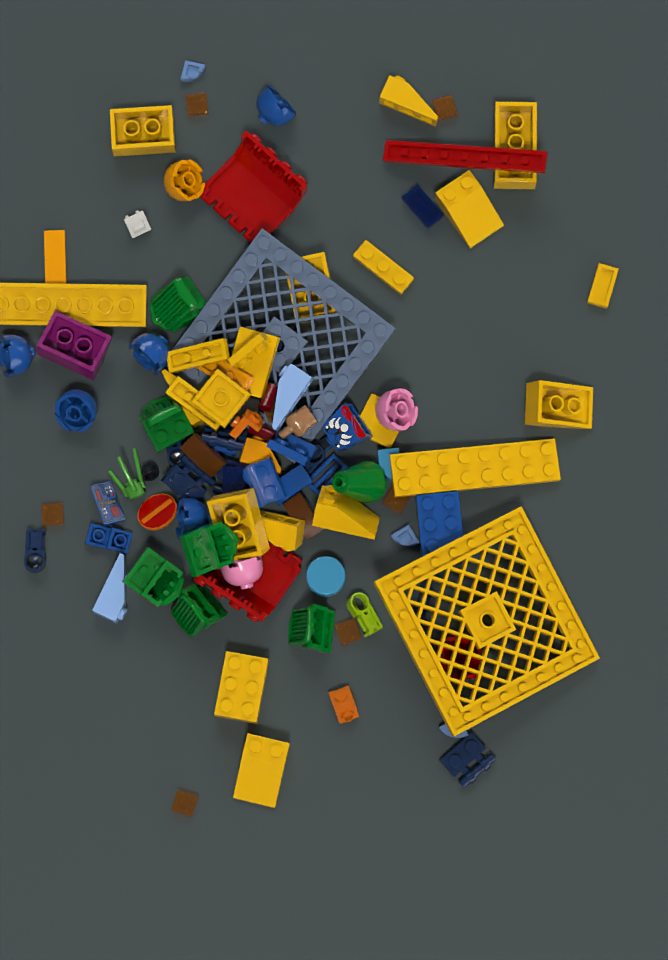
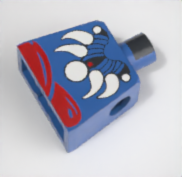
[319,403,373,451]

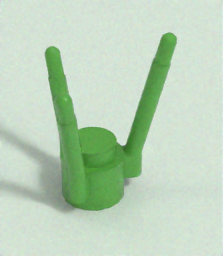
[108,448,146,500]

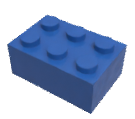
[415,491,463,557]

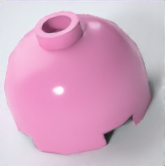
[375,388,418,431]
[220,555,263,589]

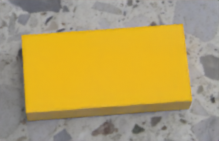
[587,263,619,309]

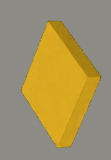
[191,369,251,428]
[360,394,400,449]

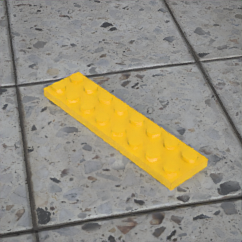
[0,283,147,327]
[389,439,561,498]

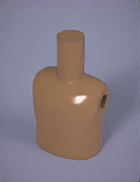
[278,405,318,439]

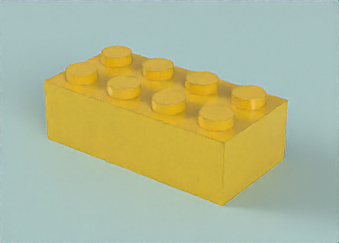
[493,102,537,189]

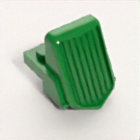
[150,276,206,333]
[138,396,195,453]
[179,521,238,577]
[122,547,184,607]
[171,584,227,638]
[288,604,335,653]

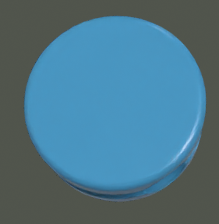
[306,556,346,597]

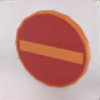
[137,493,177,531]

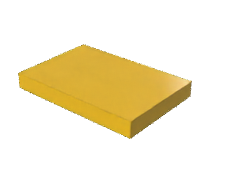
[232,327,280,398]

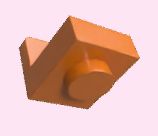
[229,408,264,439]
[328,686,359,724]

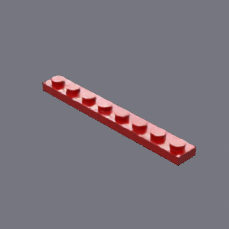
[383,140,548,174]

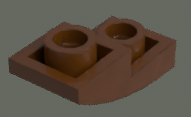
[180,433,227,477]
[283,491,324,541]

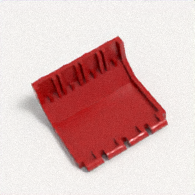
[200,130,307,244]
[193,543,303,623]

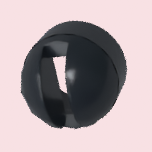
[141,463,159,481]

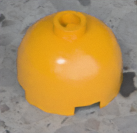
[163,160,205,201]

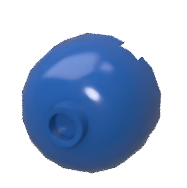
[256,85,296,126]
[129,333,169,375]
[0,335,35,377]
[54,389,98,432]
[176,498,210,540]

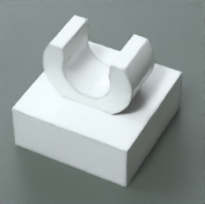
[124,210,151,238]

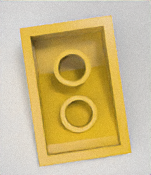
[434,170,504,249]
[286,252,338,324]
[525,380,593,429]
[312,485,380,540]
[233,733,290,808]

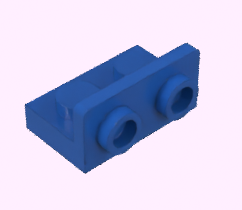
[266,429,316,466]
[243,457,287,509]

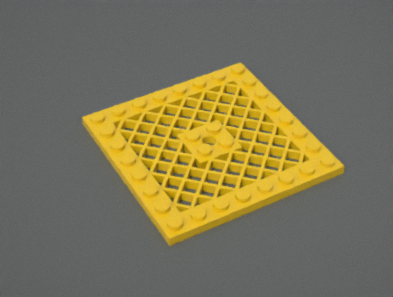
[373,506,600,737]

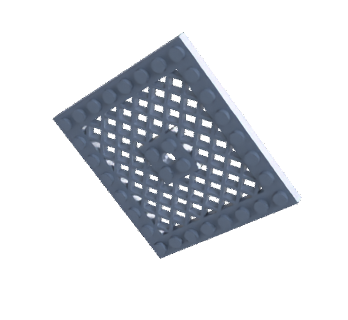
[167,228,396,464]

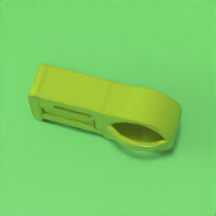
[346,592,383,637]

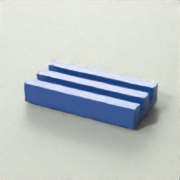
[308,453,349,497]

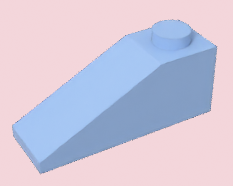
[272,363,314,431]
[92,553,127,624]

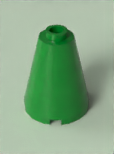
[332,461,387,503]

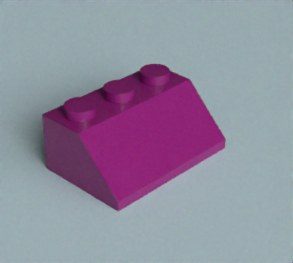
[36,311,112,381]

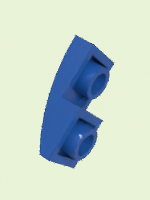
[275,464,313,506]
[84,523,133,554]

